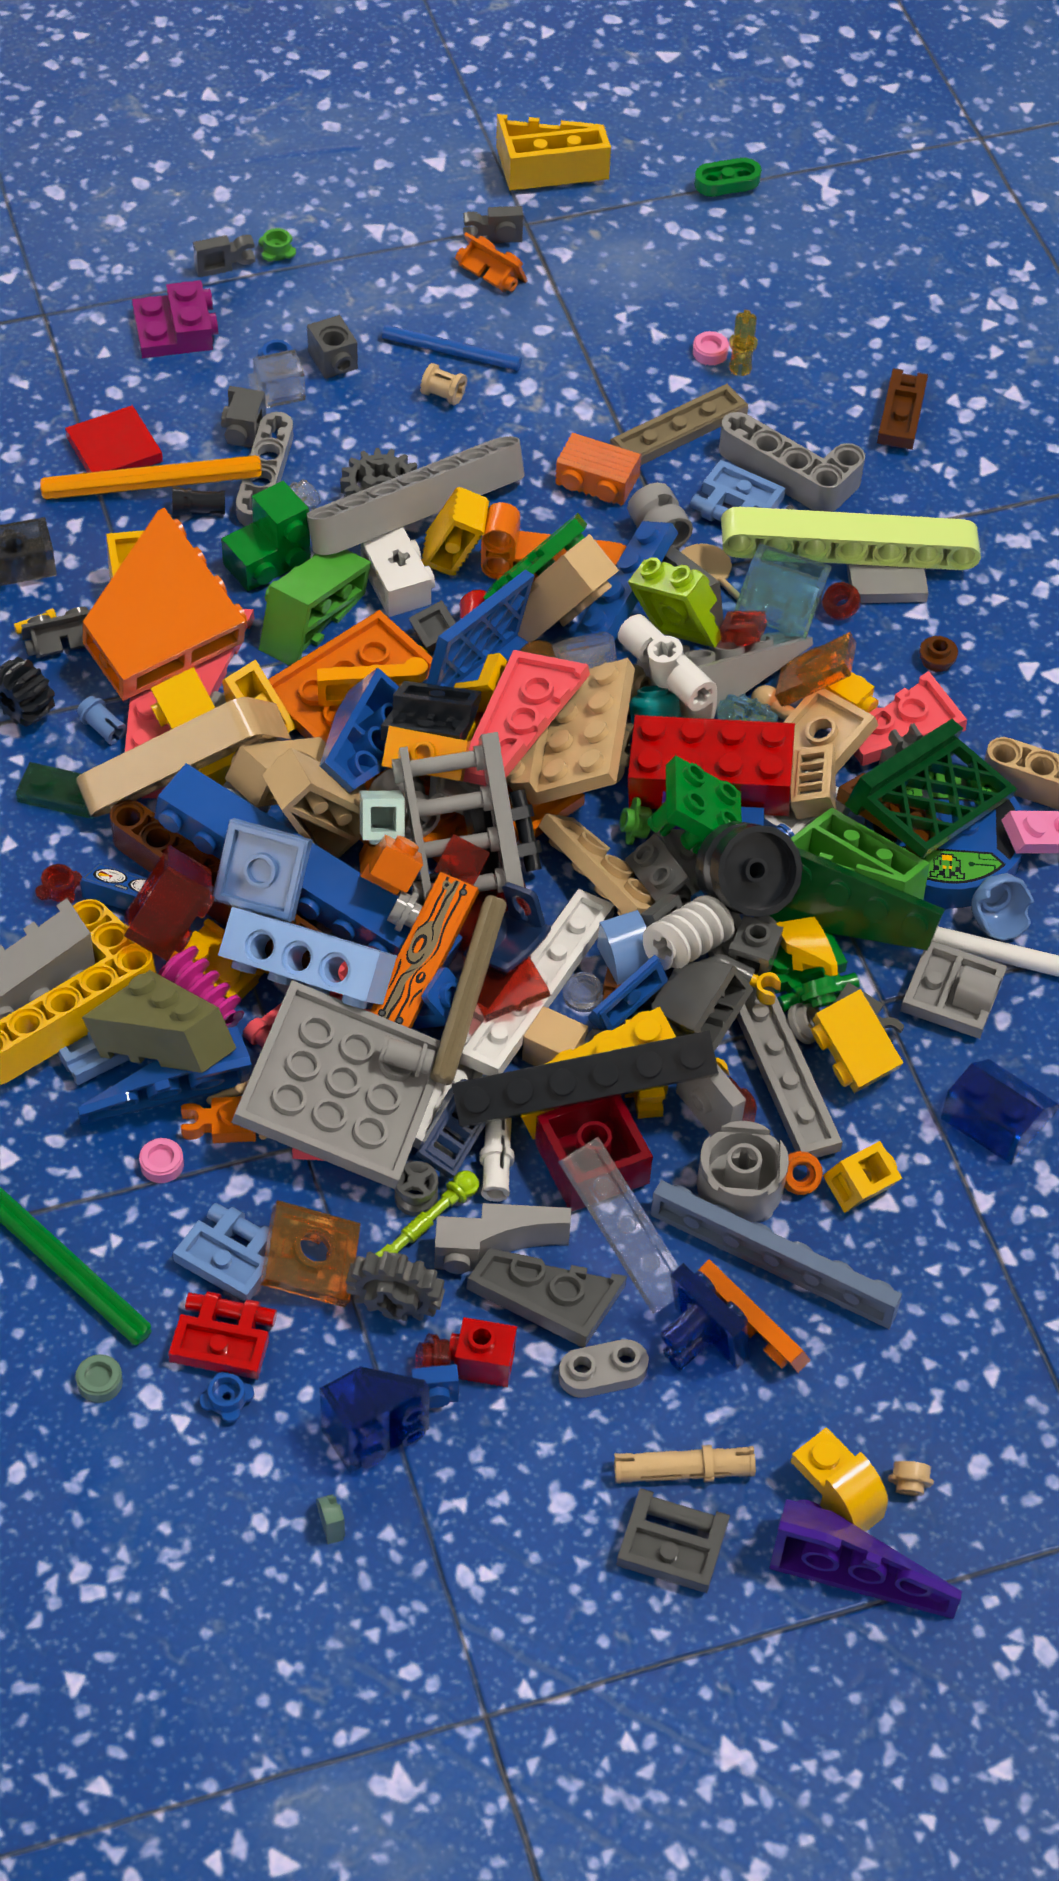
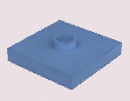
[212,818,313,922]

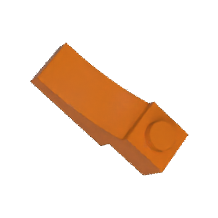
[359,834,423,895]

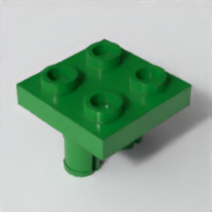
[647,755,742,854]

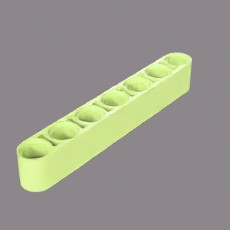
[721,507,981,570]

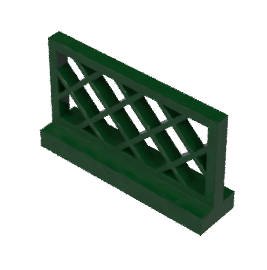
[845,719,1017,859]

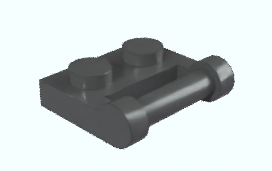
[616,1488,730,1593]

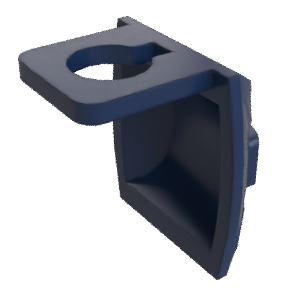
[463,882,551,975]

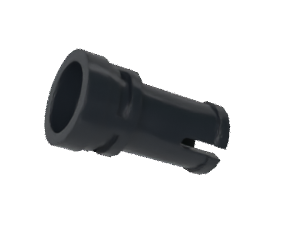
[172,487,225,517]

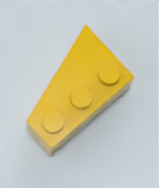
[496,114,611,191]

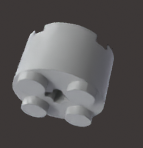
[697,1121,789,1222]

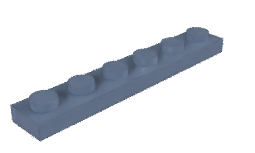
[651,1180,902,1329]

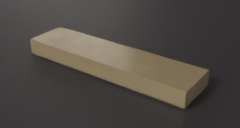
[610,384,748,465]

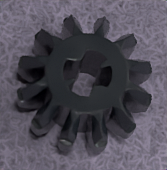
[0,657,55,727]

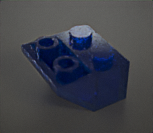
[319,1366,429,1473]

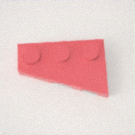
[853,671,967,766]

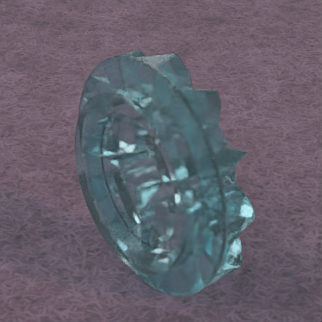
[716,694,778,722]

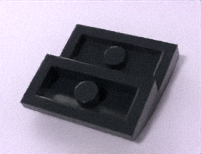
[381,681,481,741]

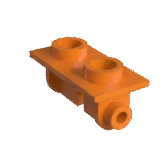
[455,232,528,292]

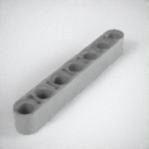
[307,436,525,555]

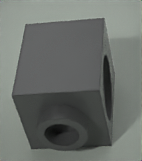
[307,315,358,379]

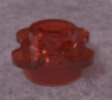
[35,864,82,903]

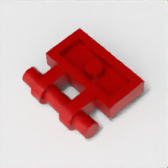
[168,1291,277,1380]

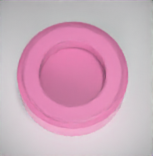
[693,331,729,365]
[139,1138,184,1183]

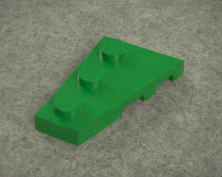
[483,513,587,600]

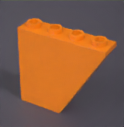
[83,507,248,701]

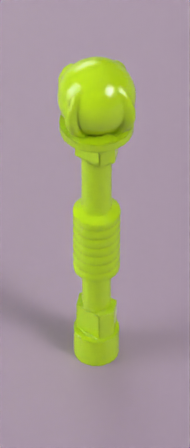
[375,1170,479,1257]

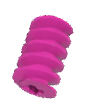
[158,946,244,1028]

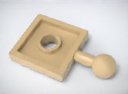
[750,684,879,775]

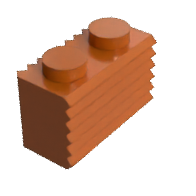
[555,432,641,506]

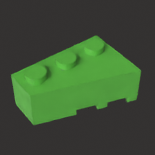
[259,549,371,666]
[791,807,930,900]

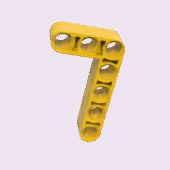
[0,899,157,1085]

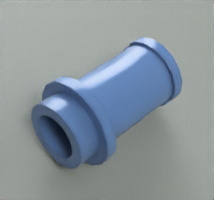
[77,696,127,745]

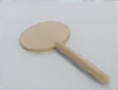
[681,544,769,626]

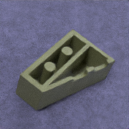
[82,970,237,1073]

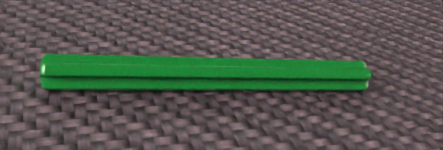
[0,1187,152,1345]

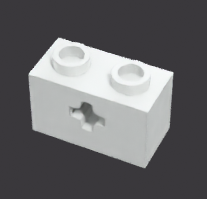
[361,527,435,617]

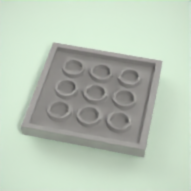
[231,980,440,1189]

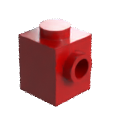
[447,1317,517,1387]

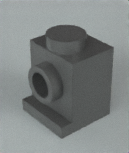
[221,386,266,448]
[728,915,784,976]

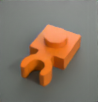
[181,1096,256,1143]

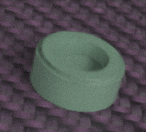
[76,1354,123,1403]

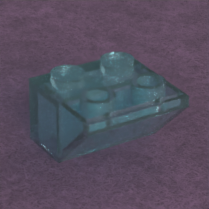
[733,543,832,639]

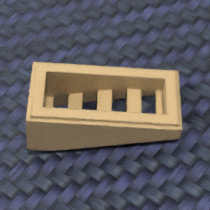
[791,744,836,819]

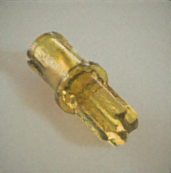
[729,310,758,376]

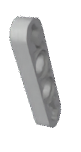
[236,412,293,526]

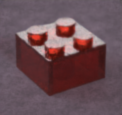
[124,845,215,961]

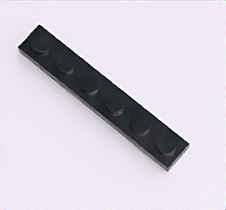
[452,1030,719,1128]

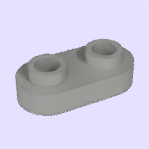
[559,1339,649,1398]

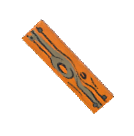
[370,872,479,1029]

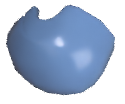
[971,873,1034,941]

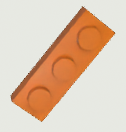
[697,1259,811,1373]

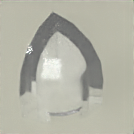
[552,631,617,669]

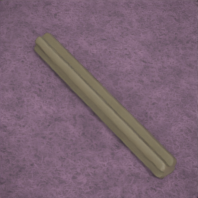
[430,895,507,1085]

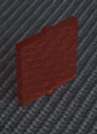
[477,956,551,1022]

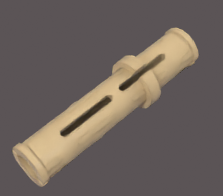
[614,1445,756,1484]

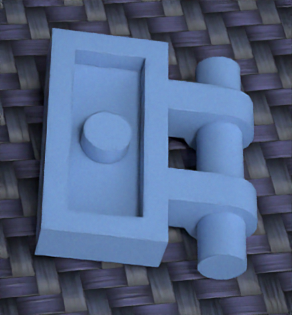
[690,459,785,521]
[173,1203,290,1302]

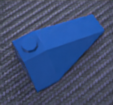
[319,667,399,793]

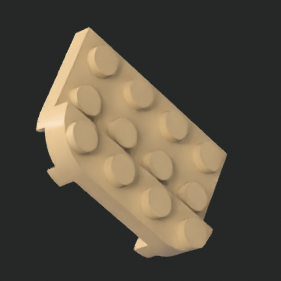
[506,658,635,804]

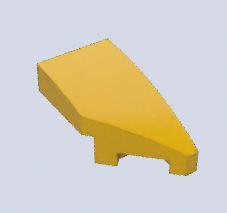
[777,917,838,976]

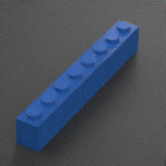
[154,763,463,968]

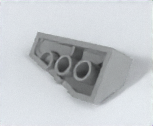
[683,631,813,709]

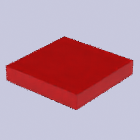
[65,405,163,473]

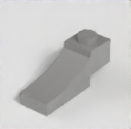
[435,1203,571,1274]

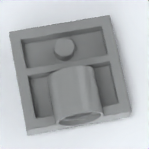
[900,941,1007,1039]

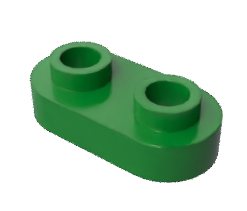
[694,158,761,197]

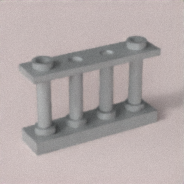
[391,732,524,906]

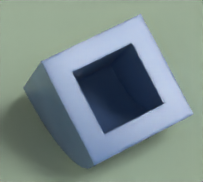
[597,910,649,985]

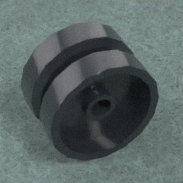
[695,821,803,917]

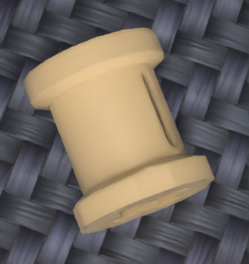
[420,363,467,405]

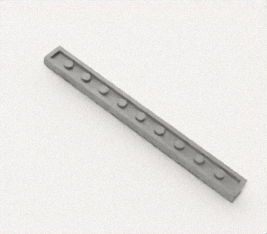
[656,828,842,1158]

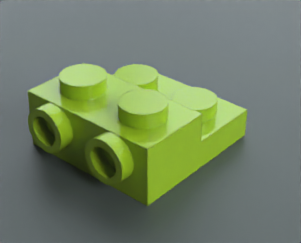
[628,557,723,648]

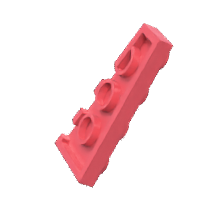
[463,650,590,786]

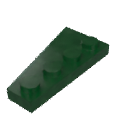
[768,847,945,951]

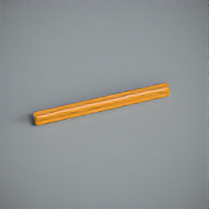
[40,455,262,500]

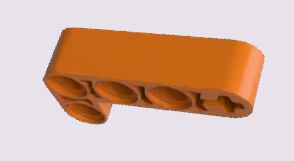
[481,502,626,581]

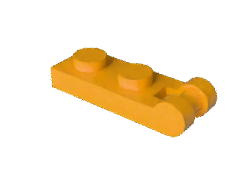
[317,657,428,706]

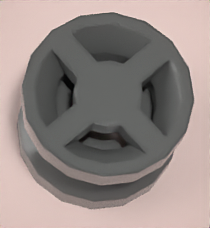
[395,1161,438,1216]

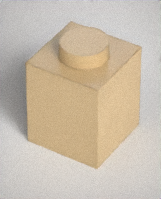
[522,1006,588,1066]

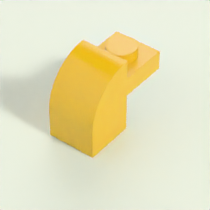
[791,1427,888,1532]

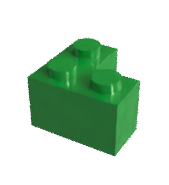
[221,480,311,592]

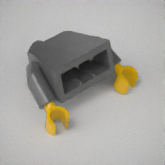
[649,954,781,1076]

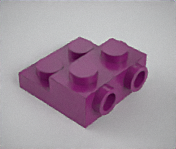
[132,280,218,359]

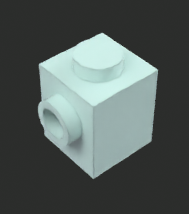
[360,790,405,845]

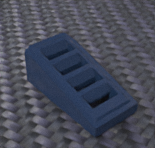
[415,1079,486,1179]

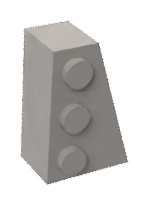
[0,898,95,1020]

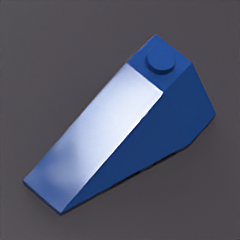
[78,1026,252,1125]

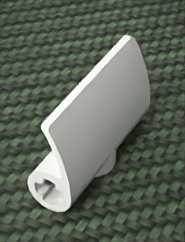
[618,614,717,719]

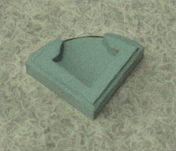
[316,1494,345,1544]

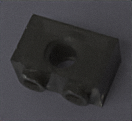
[0,517,57,586]

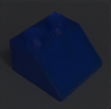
[940,1059,1059,1165]

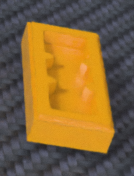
[381,726,471,782]

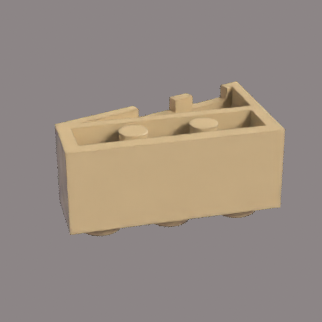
[518,534,619,646]

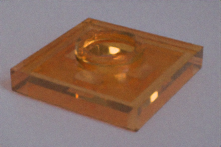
[775,632,856,707]
[260,1200,361,1308]

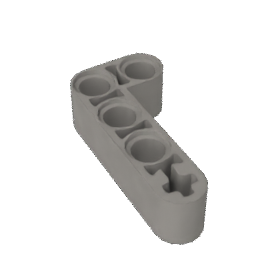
[719,412,865,512]

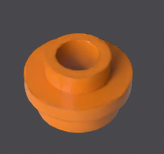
[782,1151,823,1195]

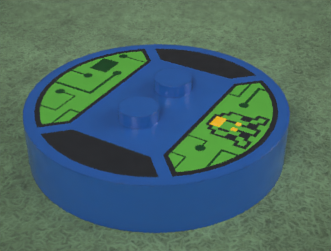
[864,762,1023,908]

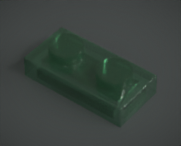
[16,762,95,819]

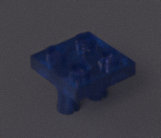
[660,1263,750,1371]

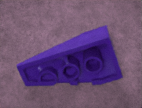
[769,1499,962,1619]

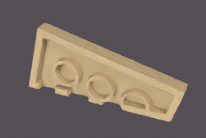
[538,813,656,916]

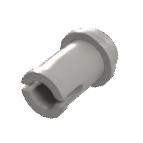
[378,1035,435,1077]

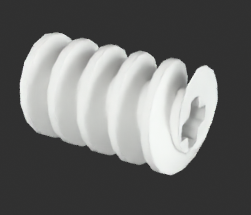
[643,895,735,970]

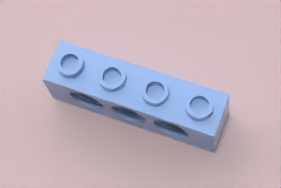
[218,907,397,1009]

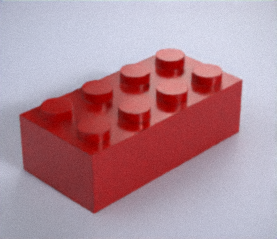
[628,715,795,816]

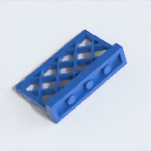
[422,570,535,687]

